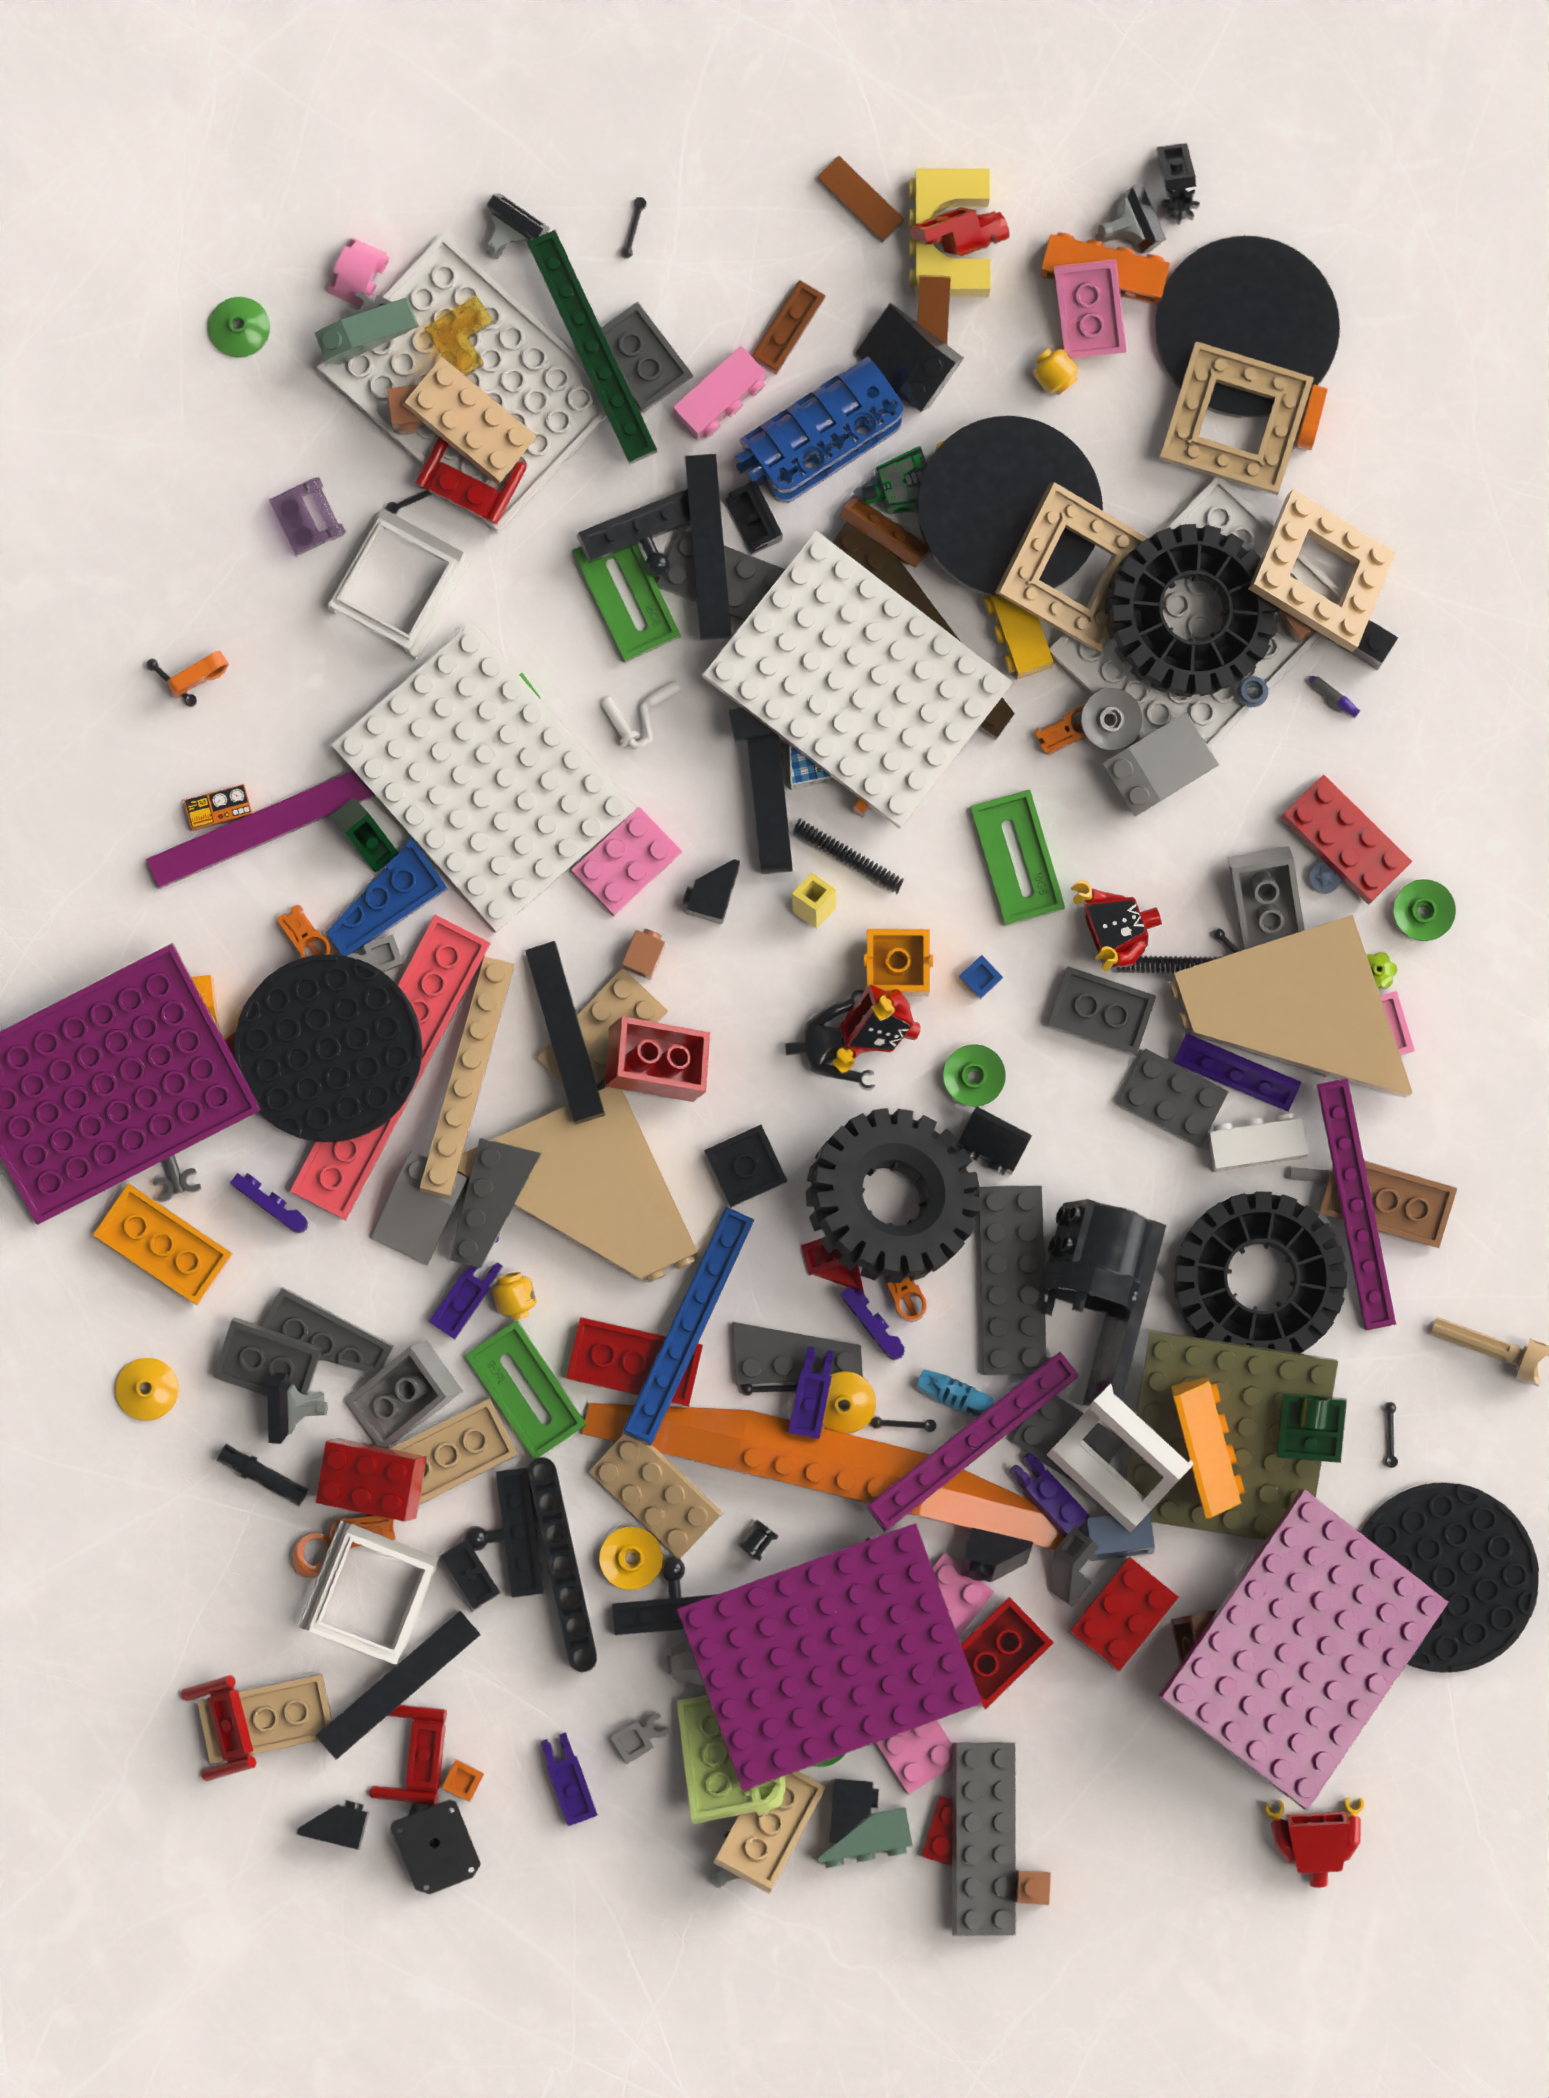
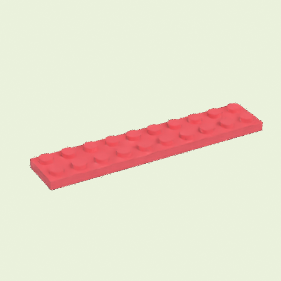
[290,915,491,1221]

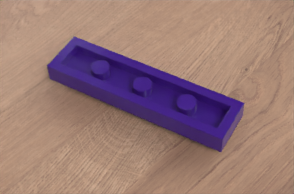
[1173,1033,1301,1112]

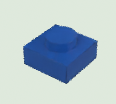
[959,955,1003,1000]

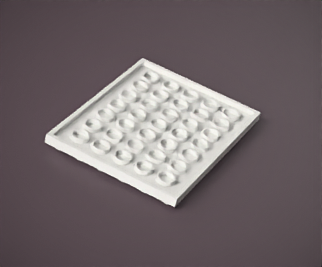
[317,234,607,533]
[1049,477,1344,750]
[702,531,1013,829]
[332,623,637,933]

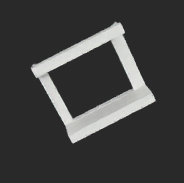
[324,508,471,658]
[1047,1384,1194,1533]
[298,1520,439,1665]

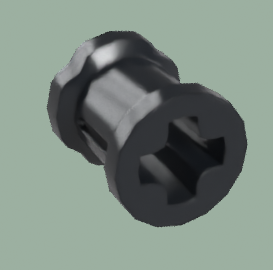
[737,1519,779,1562]

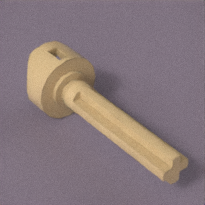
[1431,1317,1549,1387]

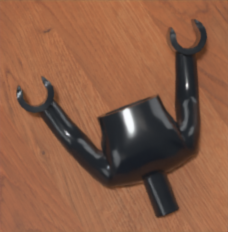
[785,990,876,1091]

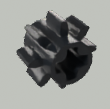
[1161,189,1200,225]

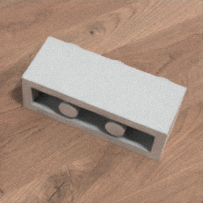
[1207,1114,1309,1172]

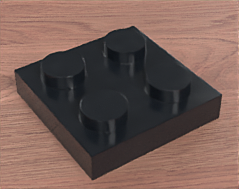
[704,1124,788,1208]

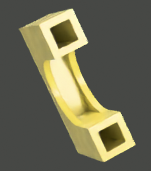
[909,169,990,297]

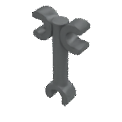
[153,1155,202,1202]

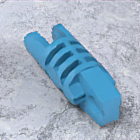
[916,1369,995,1417]

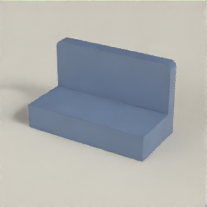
[1087,1512,1155,1561]

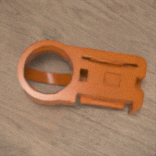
[1295,385,1328,450]
[167,651,229,699]
[1035,706,1087,755]
[278,905,332,958]
[883,1275,927,1322]
[329,1516,395,1548]

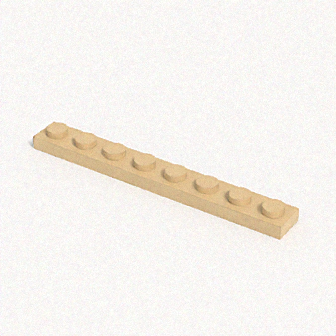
[420,956,515,1199]

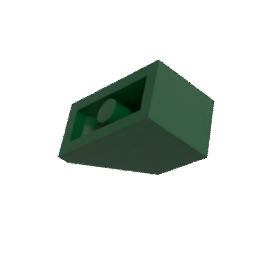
[330,797,399,873]

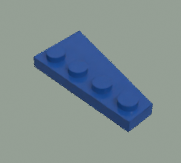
[326,837,448,956]

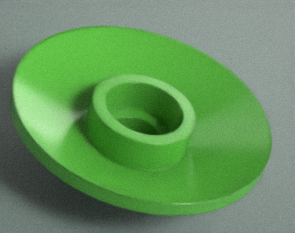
[208,297,270,358]
[1393,879,1456,941]
[943,1044,1006,1107]

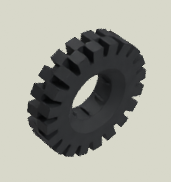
[1105,524,1279,697]
[805,1108,981,1283]
[1174,1191,1347,1354]

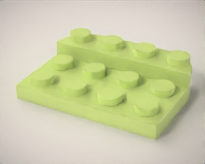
[677,1695,786,1824]

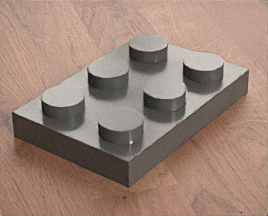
[601,302,693,413]
[1047,966,1156,1056]
[1116,1048,1229,1148]
[213,1317,323,1396]
[1011,1395,1124,1488]

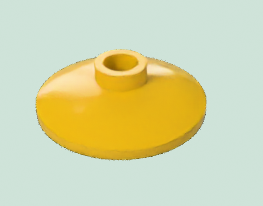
[115,1358,179,1421]
[822,1371,876,1434]
[599,1527,663,1590]

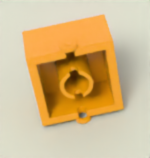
[864,929,933,996]

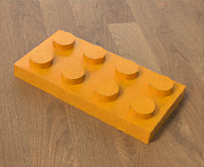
[93,1183,233,1306]

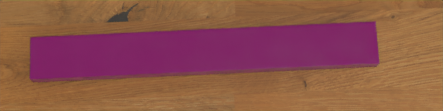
[146,771,375,889]
[1316,1078,1396,1331]
[865,1352,1080,1532]

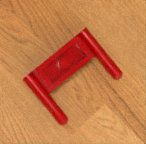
[415,436,527,525]
[181,1675,256,1781]
[369,1705,447,1805]

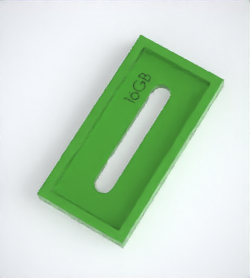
[572,544,681,663]
[970,789,1065,926]
[465,1320,588,1459]

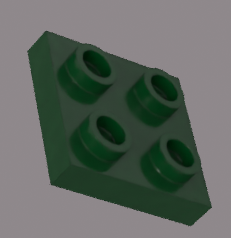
[1277,1393,1347,1463]

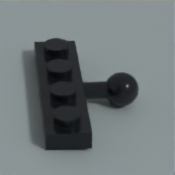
[577,489,690,577]
[463,1468,544,1598]
[612,1557,717,1635]

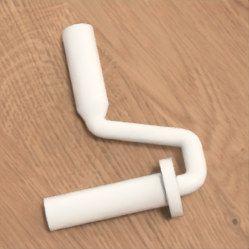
[601,680,682,749]

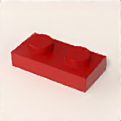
[921,1795,952,1866]

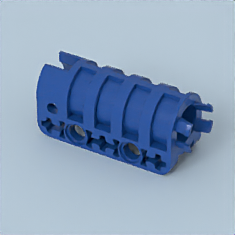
[735,357,903,503]

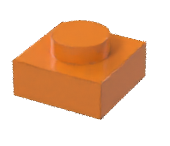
[441,1759,484,1802]

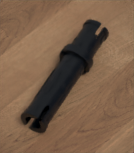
[216,1443,309,1507]

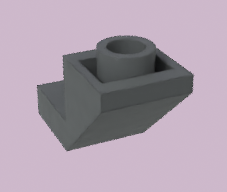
[1050,1527,1099,1607]

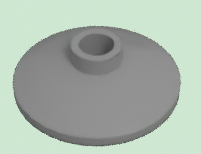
[1081,688,1142,750]

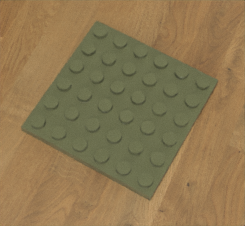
[1126,1330,1338,1540]

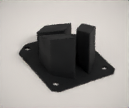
[390,1799,481,1894]

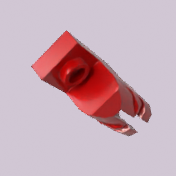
[909,207,1010,256]

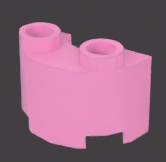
[328,238,389,308]

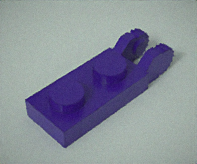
[230,1173,309,1234]
[429,1262,503,1340]
[839,1286,905,1360]
[788,1346,834,1439]
[1009,1453,1090,1538]
[541,1732,598,1826]

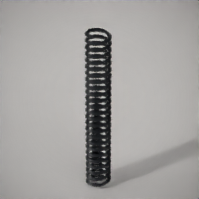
[793,818,904,894]
[1116,955,1221,974]

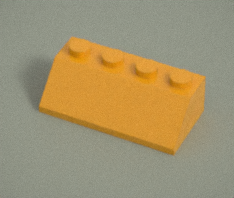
[1171,1377,1245,1519]

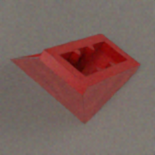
[801,1238,864,1293]

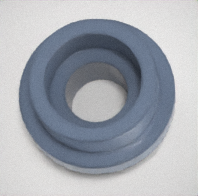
[1237,676,1268,708]

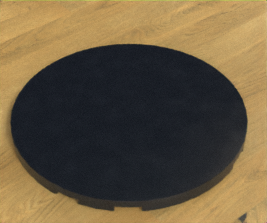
[1155,235,1340,418]
[917,416,1103,599]
[234,954,423,1143]
[1360,1483,1539,1673]

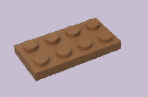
[1318,1160,1458,1248]

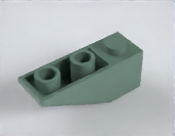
[817,1807,913,1868]

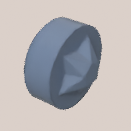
[1309,862,1341,894]

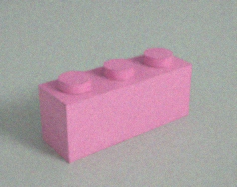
[673,346,766,441]

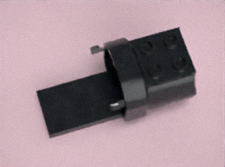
[1039,1199,1166,1407]

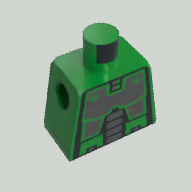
[861,446,927,514]

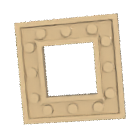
[1159,341,1314,495]
[995,482,1148,652]
[1248,490,1395,652]

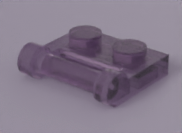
[269,477,346,557]

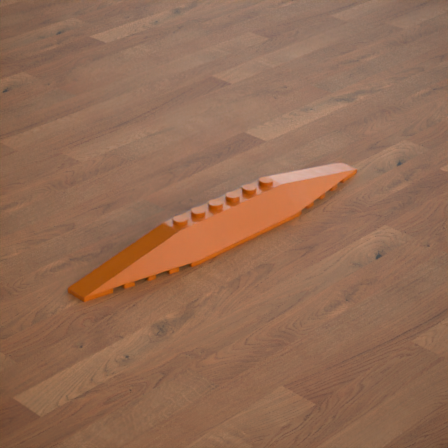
[581,1403,1078,1550]

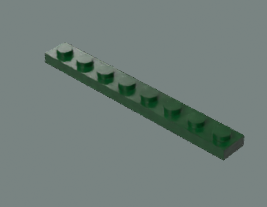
[527,230,657,465]

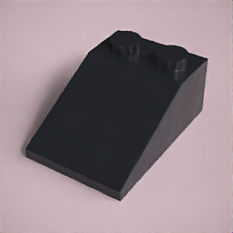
[855,303,964,412]

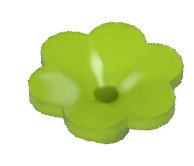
[1367,952,1398,989]

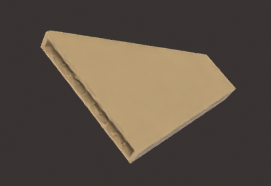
[1169,915,1413,1098]
[458,1087,698,1283]

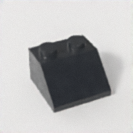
[956,1106,1032,1176]

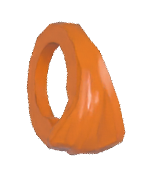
[292,1532,331,1577]

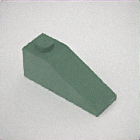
[314,298,419,365]

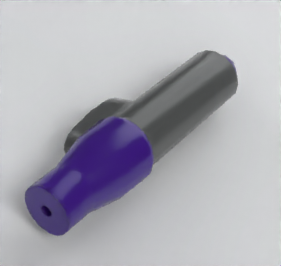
[1309,676,1361,719]

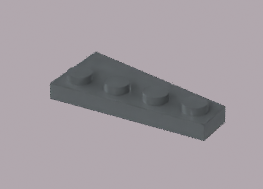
[450,1138,542,1268]
[262,1287,394,1374]
[733,1322,863,1385]

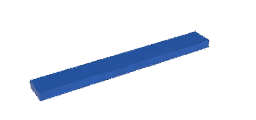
[622,1207,754,1446]

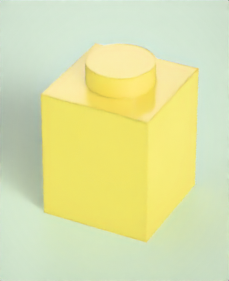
[792,872,836,929]

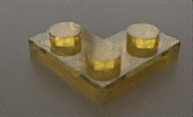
[424,295,493,377]

